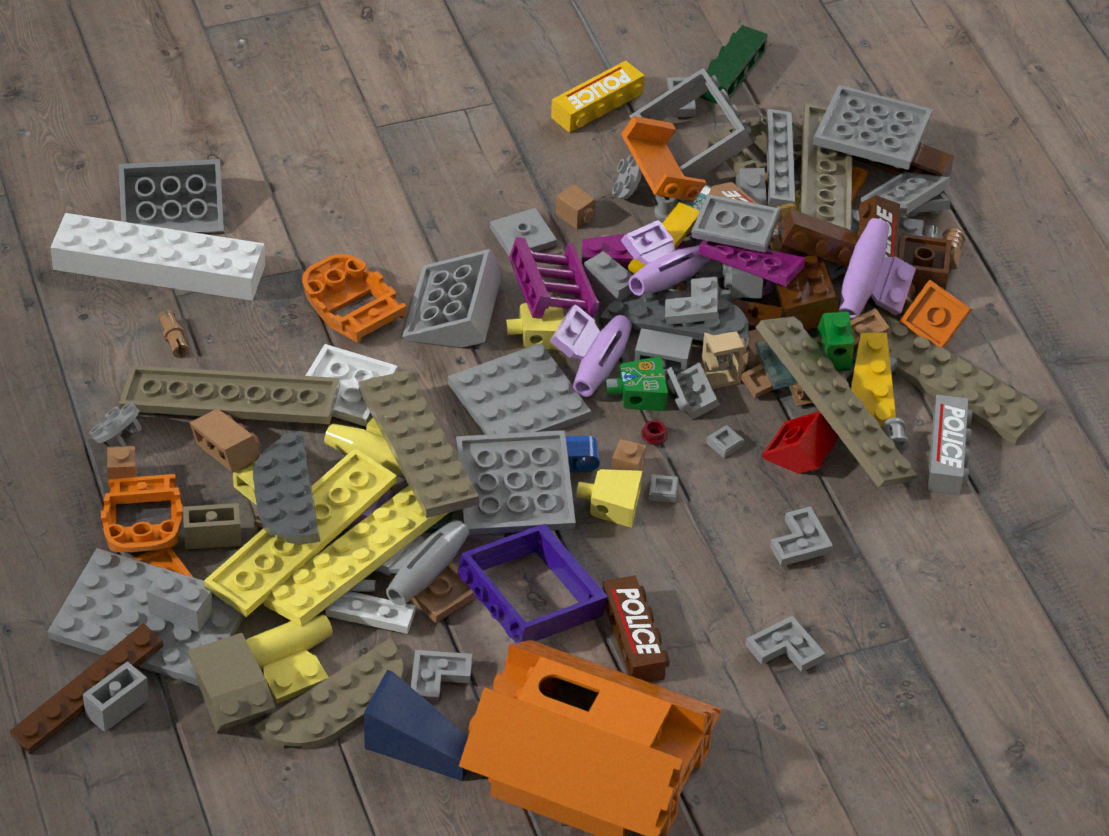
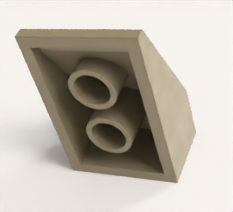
[187,633,276,733]

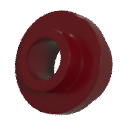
[641,420,668,445]

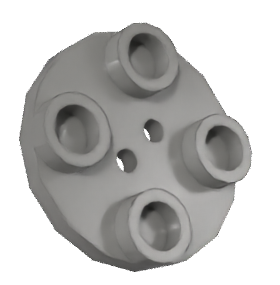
[612,153,649,200]
[89,402,142,447]

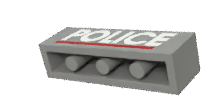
[927,395,972,495]

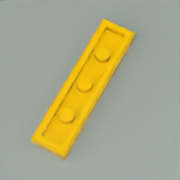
[628,202,700,274]

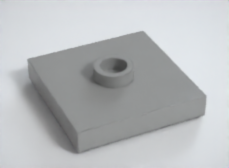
[490,208,557,256]

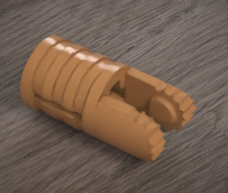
[942,228,965,270]

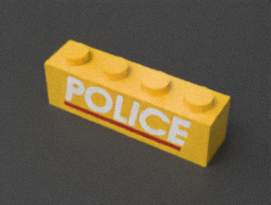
[551,60,645,133]

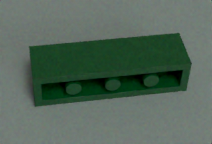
[699,25,768,104]

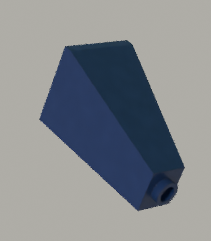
[364,670,471,781]

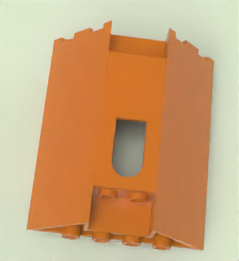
[459,640,723,836]

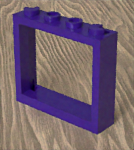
[458,523,608,643]

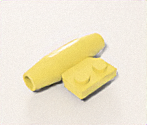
[324,418,404,476]
[246,614,333,705]

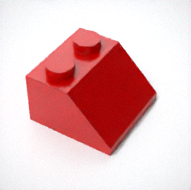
[761,411,839,474]

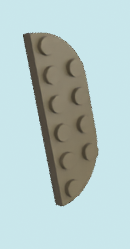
[254,638,403,750]

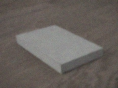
[691,194,781,253]

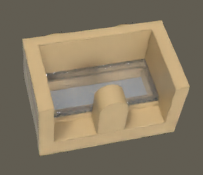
[701,331,746,389]

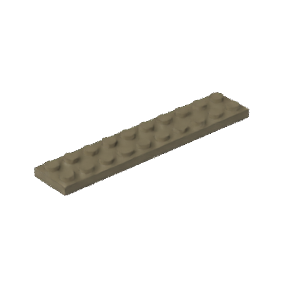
[832,284,1047,445]

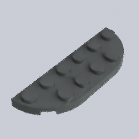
[600,290,750,348]
[253,431,320,544]

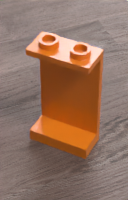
[621,116,707,202]

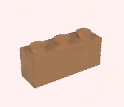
[190,408,260,473]

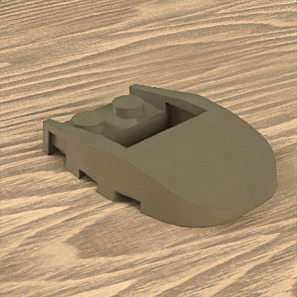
[707,116,802,174]

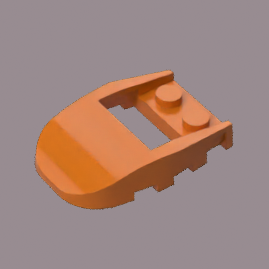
[302,254,406,343]
[101,474,183,552]

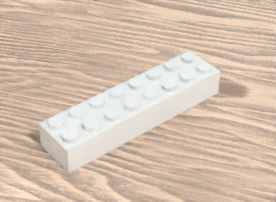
[50,213,265,301]

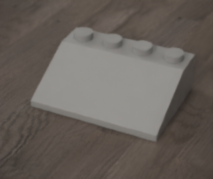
[119,159,224,234]
[402,249,503,348]

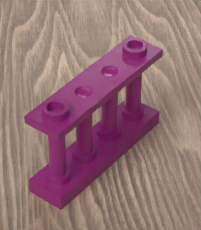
[509,237,599,319]

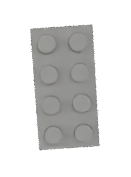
[861,171,950,216]

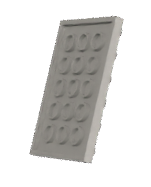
[47,548,244,686]

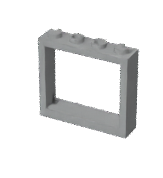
[630,68,753,179]

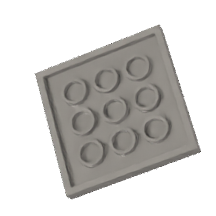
[813,85,933,170]
[448,343,591,435]
[456,430,576,535]

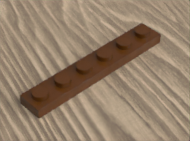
[10,623,164,755]

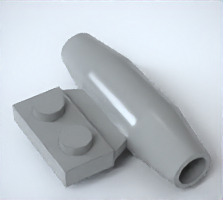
[376,520,469,606]

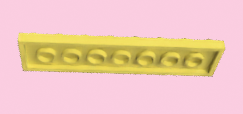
[204,448,397,617]
[263,485,448,626]

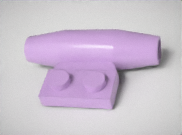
[839,218,916,319]
[621,220,711,296]
[550,304,632,397]

